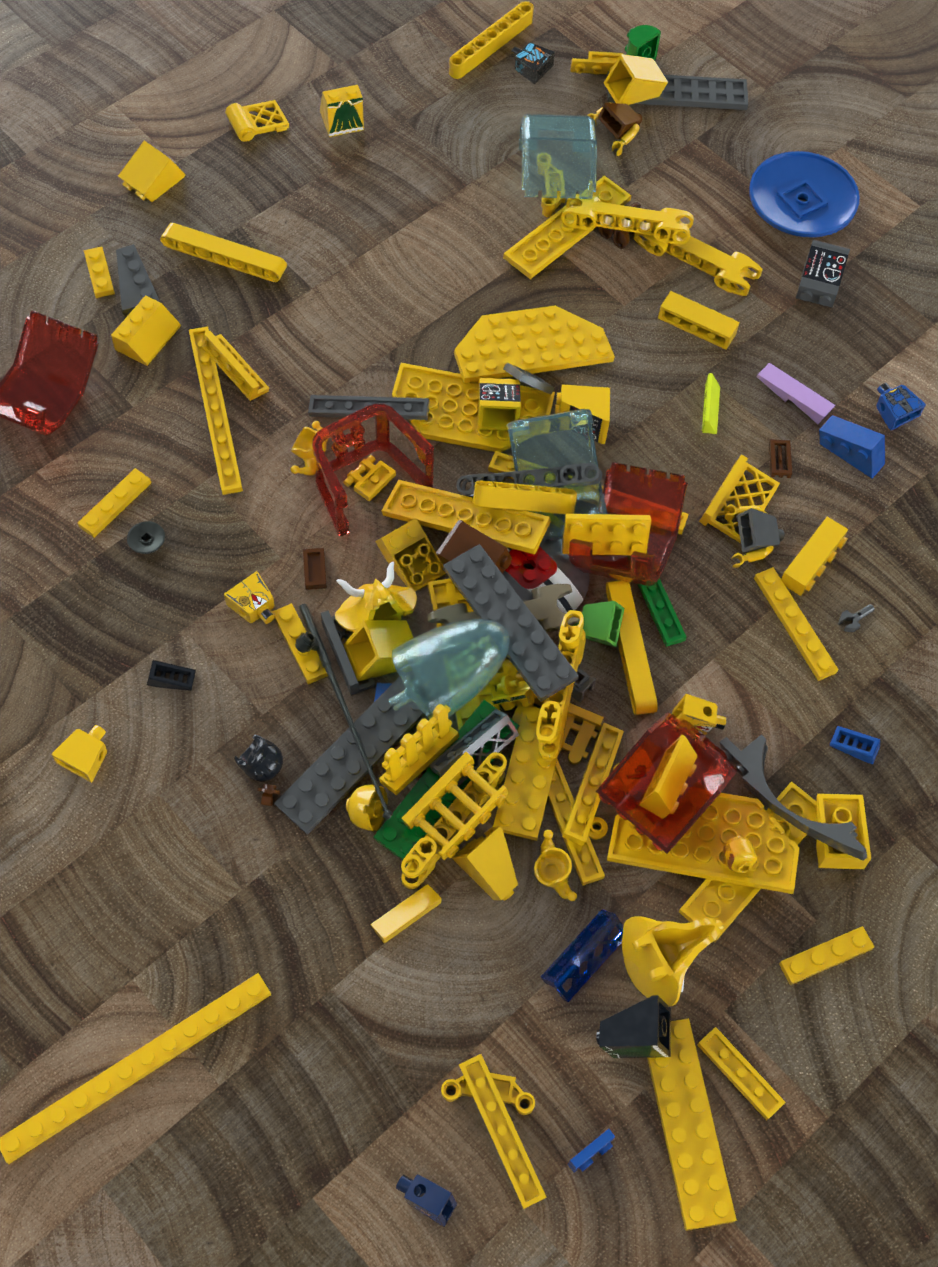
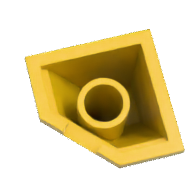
[452,826,518,901]

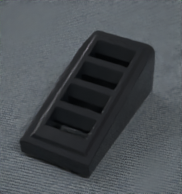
[147,660,196,691]

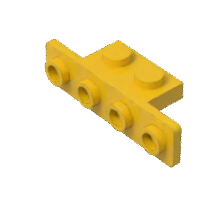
[570,51,623,75]

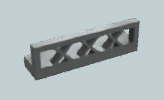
[320,610,375,695]
[429,709,519,786]

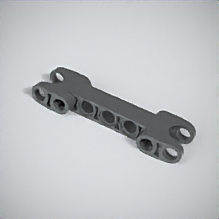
[456,463,603,497]

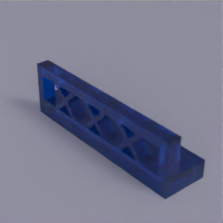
[540,910,624,1002]

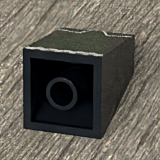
[596,995,671,1058]

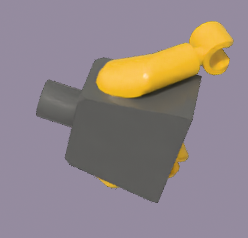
[724,504,785,568]

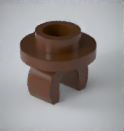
[257,784,280,806]

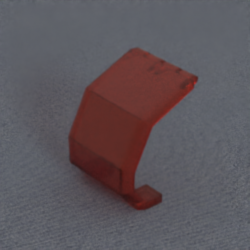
[0,311,99,436]
[569,462,688,586]

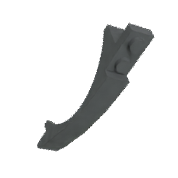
[720,734,867,861]

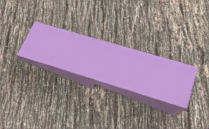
[756,363,835,424]

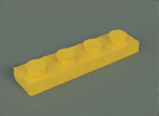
[78,468,151,538]
[272,603,328,684]
[779,926,874,985]
[697,1027,786,1121]

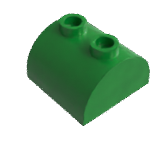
[625,25,661,60]

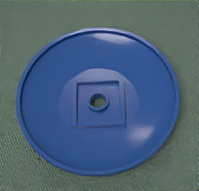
[749,151,860,237]

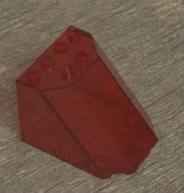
[596,712,737,854]

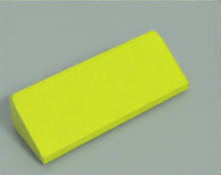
[702,373,720,434]

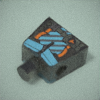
[511,43,555,84]

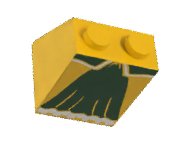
[320,85,364,137]

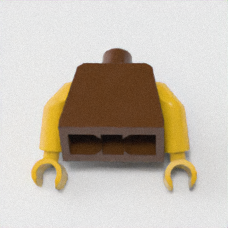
[586,103,642,156]

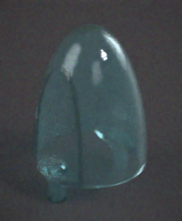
[389,619,510,719]

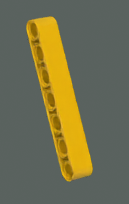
[449,1,534,79]
[160,223,287,282]
[606,580,658,715]

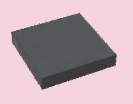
[503,363,554,395]

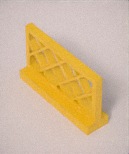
[699,454,780,543]

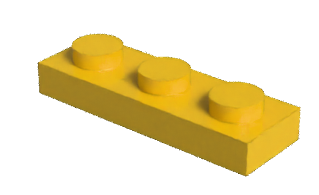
[83,247,115,298]

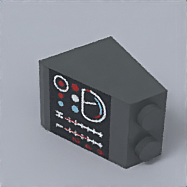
[796,240,850,308]

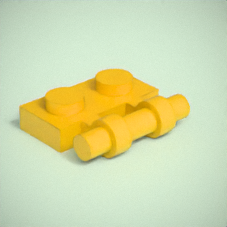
[343,455,396,502]

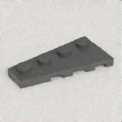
[116,244,159,316]

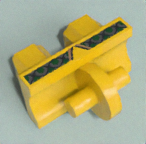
[491,675,534,711]

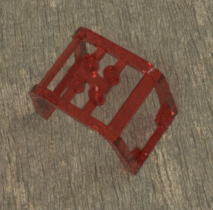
[312,404,434,536]

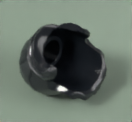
[234,734,283,782]

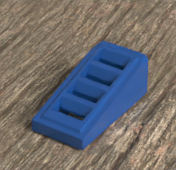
[830,726,880,764]

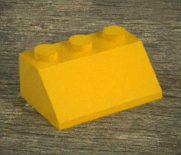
[111,295,181,366]
[639,735,697,819]

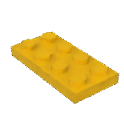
[562,514,651,556]

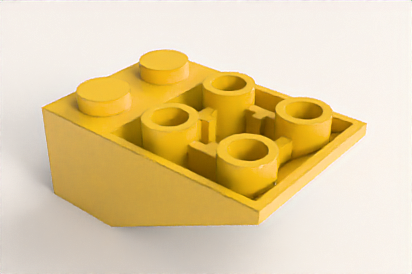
[375,518,446,592]

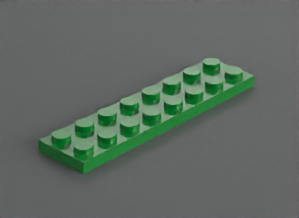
[373,700,520,865]

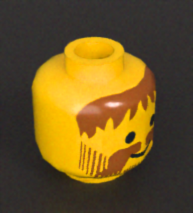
[723,836,757,873]

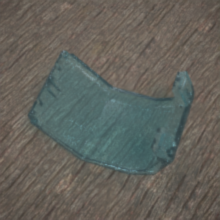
[519,113,597,199]
[508,409,607,542]

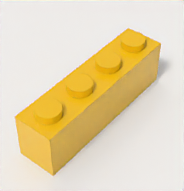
[658,291,740,350]
[781,516,848,596]

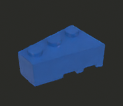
[819,415,885,479]

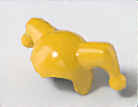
[290,421,329,476]
[534,829,577,901]

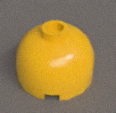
[346,785,388,831]

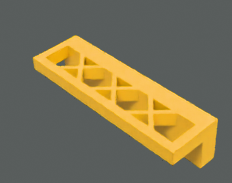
[201,331,269,401]

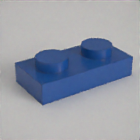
[568,1129,615,1172]

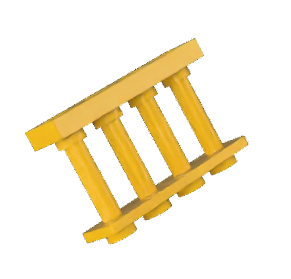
[402,752,508,860]

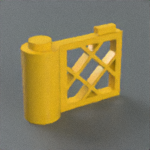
[225,100,289,142]

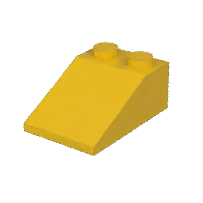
[816,794,871,869]

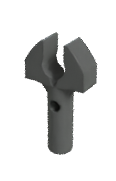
[838,604,875,632]

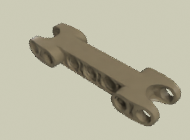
[427,584,580,653]

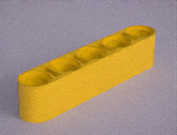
[473,481,577,514]

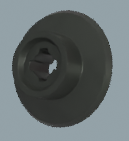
[127,521,165,554]

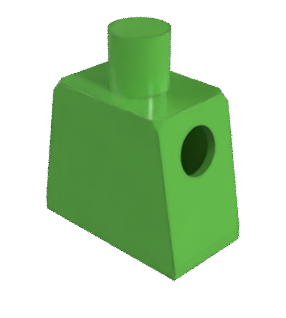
[572,601,625,647]

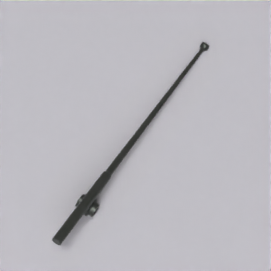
[295,604,393,820]

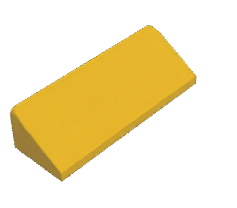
[371,884,442,944]

